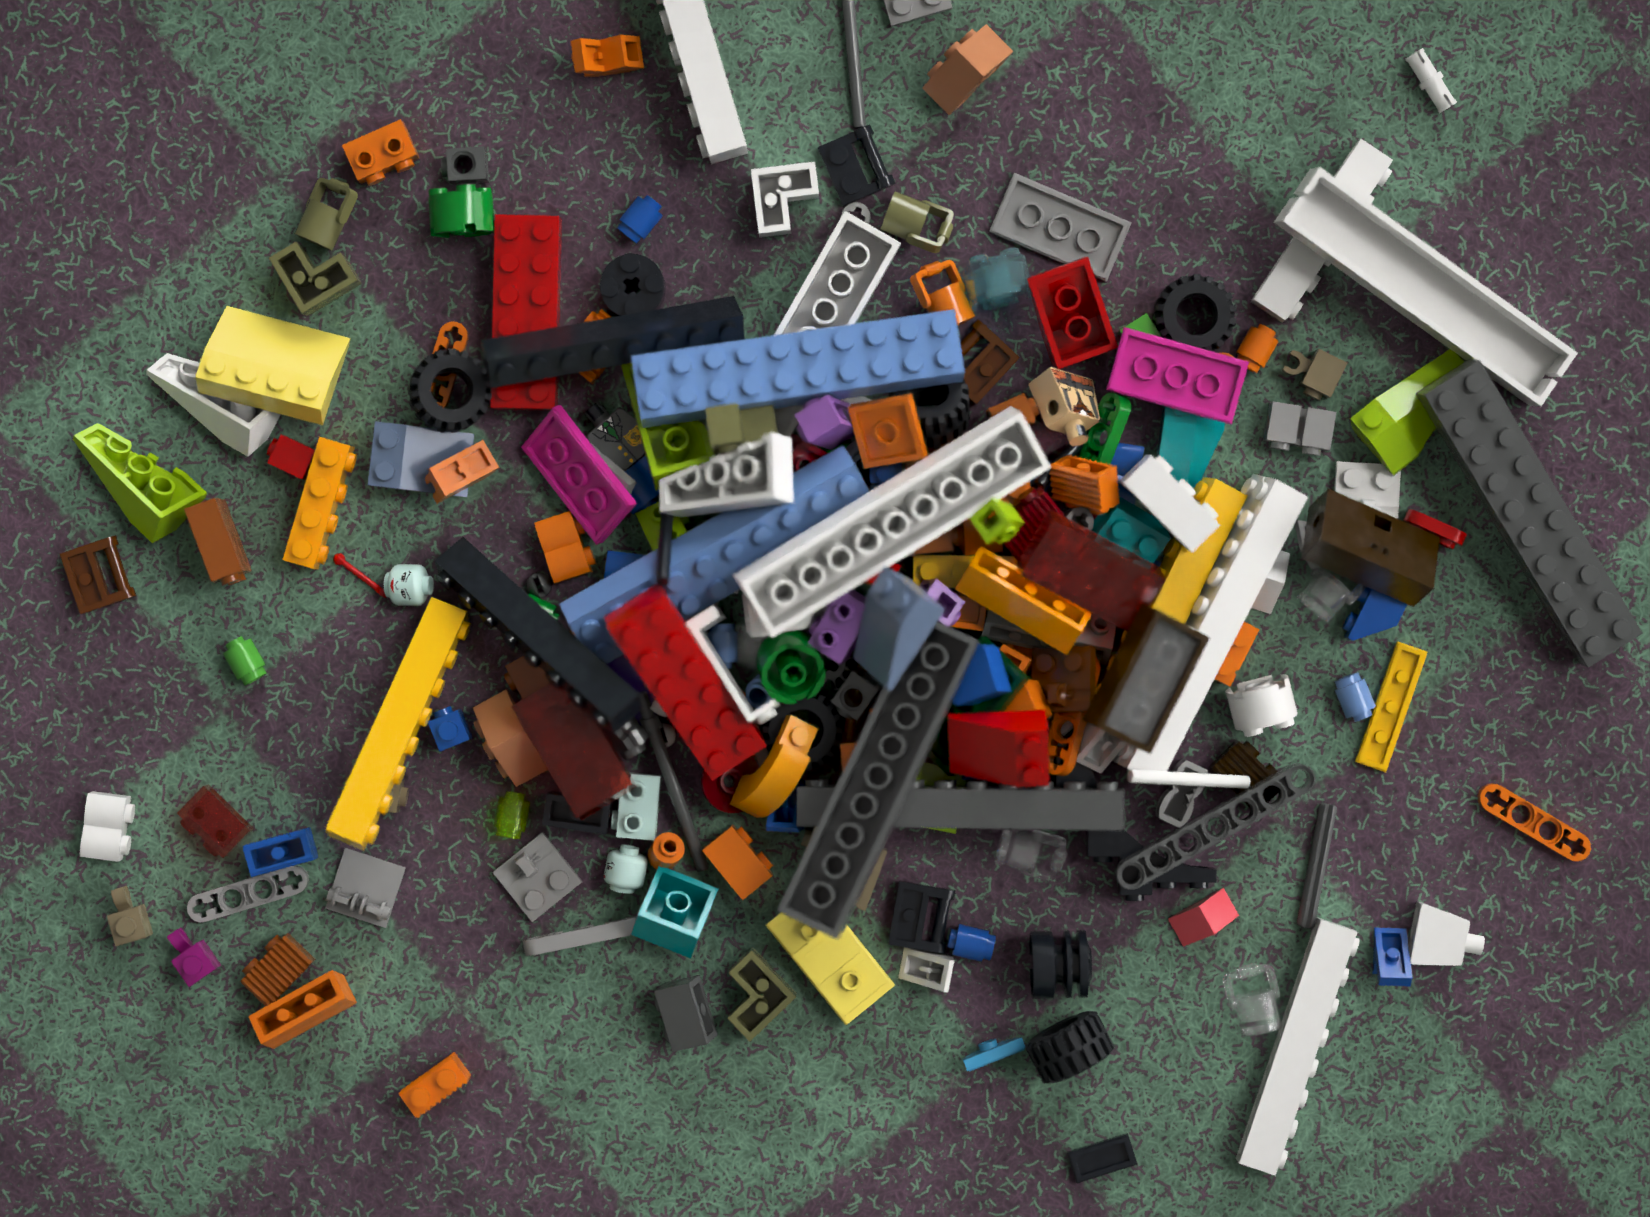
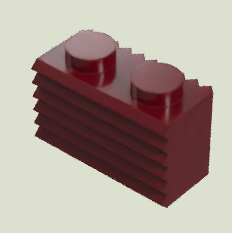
[1003,486,1068,561]

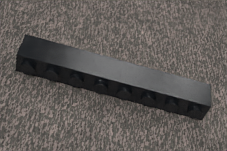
[481,296,745,388]
[435,537,642,734]

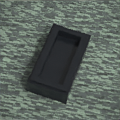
[1067,1133,1138,1183]

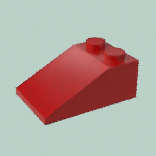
[1026,256,1118,369]
[947,709,1049,787]

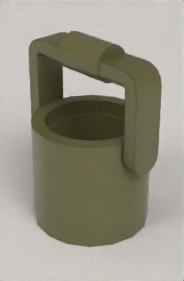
[294,178,358,251]
[880,191,954,253]

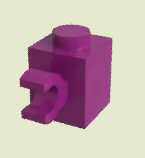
[167,927,221,987]

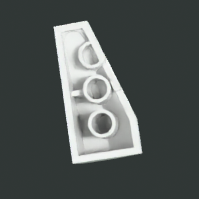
[146,353,281,456]

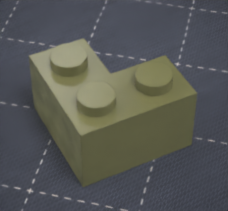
[269,242,362,316]
[705,403,779,456]
[727,947,797,1042]

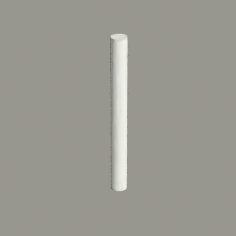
[1127,770,1250,789]

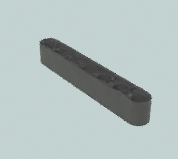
[1114,763,1315,889]

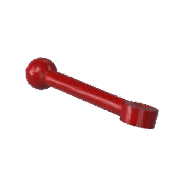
[333,553,386,598]

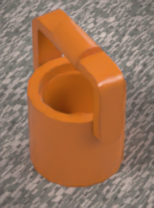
[910,260,975,326]

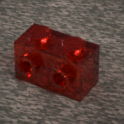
[177,784,254,858]

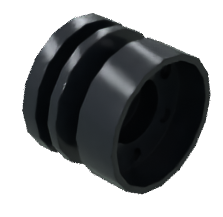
[1029,930,1092,999]

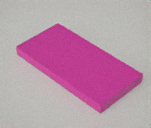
[1106,327,1249,425]
[521,405,637,545]

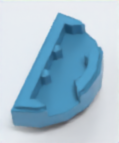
[963,1037,1025,1072]

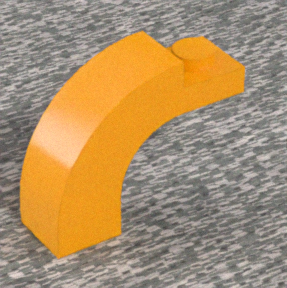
[730,715,818,818]

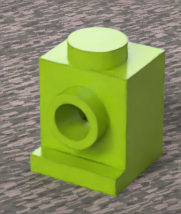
[969,498,1024,544]

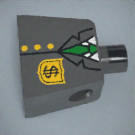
[584,401,645,472]

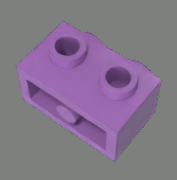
[795,395,855,450]
[808,589,866,664]

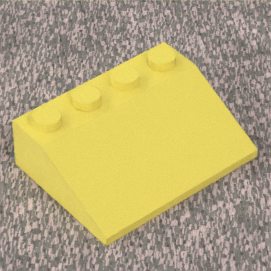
[195,306,350,425]

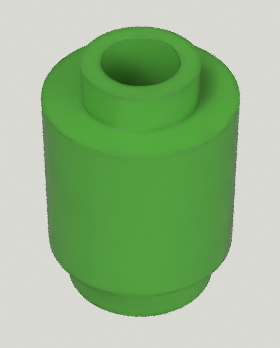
[223,636,267,686]

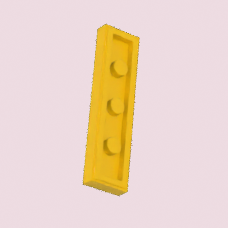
[1355,641,1428,772]

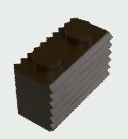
[1209,740,1278,808]

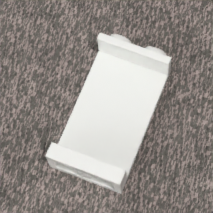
[686,605,781,724]

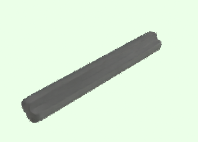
[1297,803,1337,929]

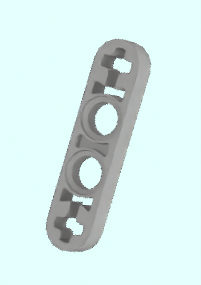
[187,865,309,923]
[522,916,637,956]

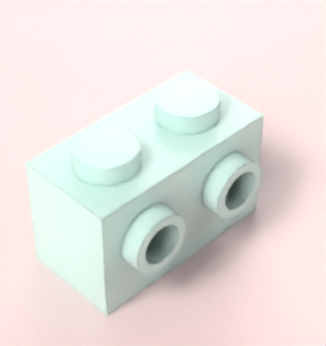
[611,772,661,840]

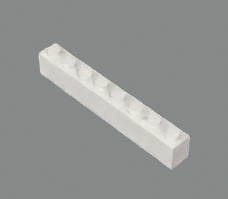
[1236,917,1359,1176]

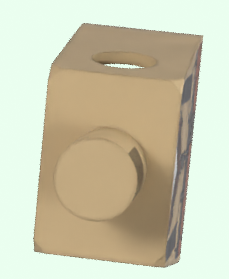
[1028,367,1100,446]

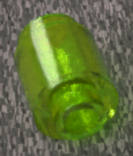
[494,791,530,839]

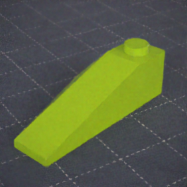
[1350,349,1464,476]

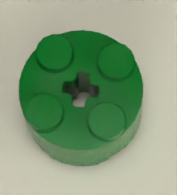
[428,185,495,238]
[756,630,826,704]

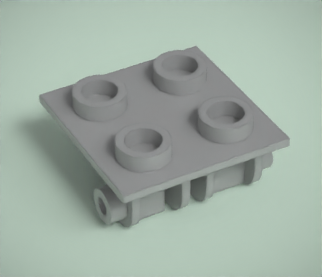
[325,847,406,928]

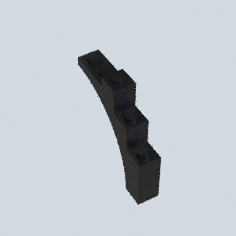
[1054,742,1217,901]

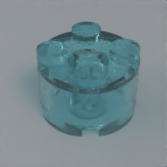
[963,248,1031,310]

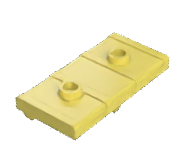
[765,912,895,1025]

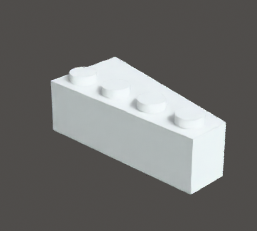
[659,432,793,518]

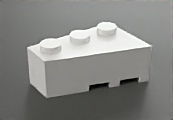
[1118,455,1220,553]

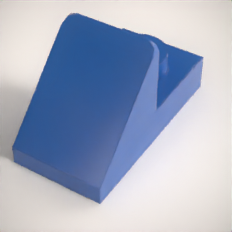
[1373,928,1413,986]

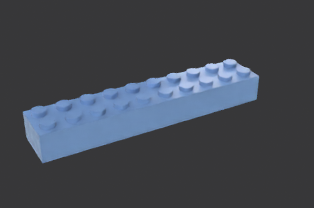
[632,309,965,428]
[560,445,869,664]

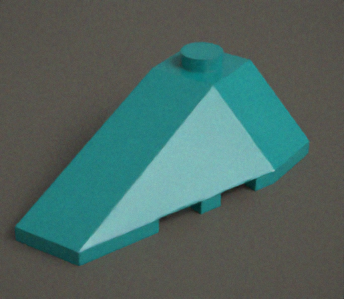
[1150,406,1225,513]

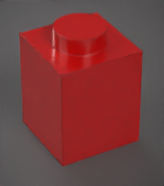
[266,434,315,480]

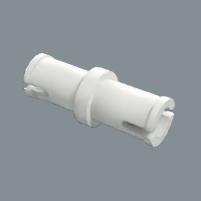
[1405,48,1457,113]

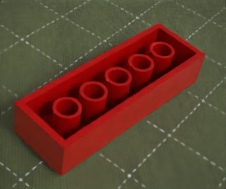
[490,214,562,411]
[604,583,767,781]

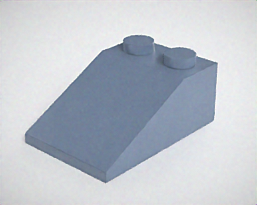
[368,421,475,497]
[853,566,945,691]

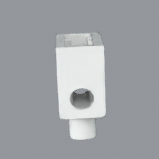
[1408,901,1485,966]

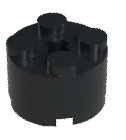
[600,253,666,316]

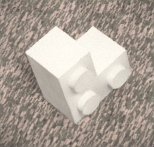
[751,162,819,238]

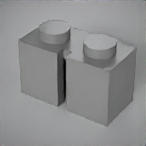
[1263,401,1336,456]

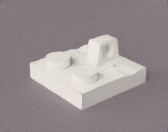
[1334,461,1401,519]

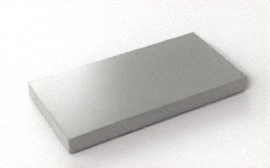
[989,173,1132,282]

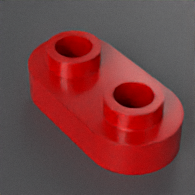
[1403,509,1467,550]

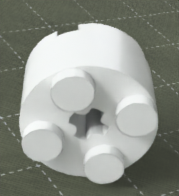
[1226,674,1298,737]

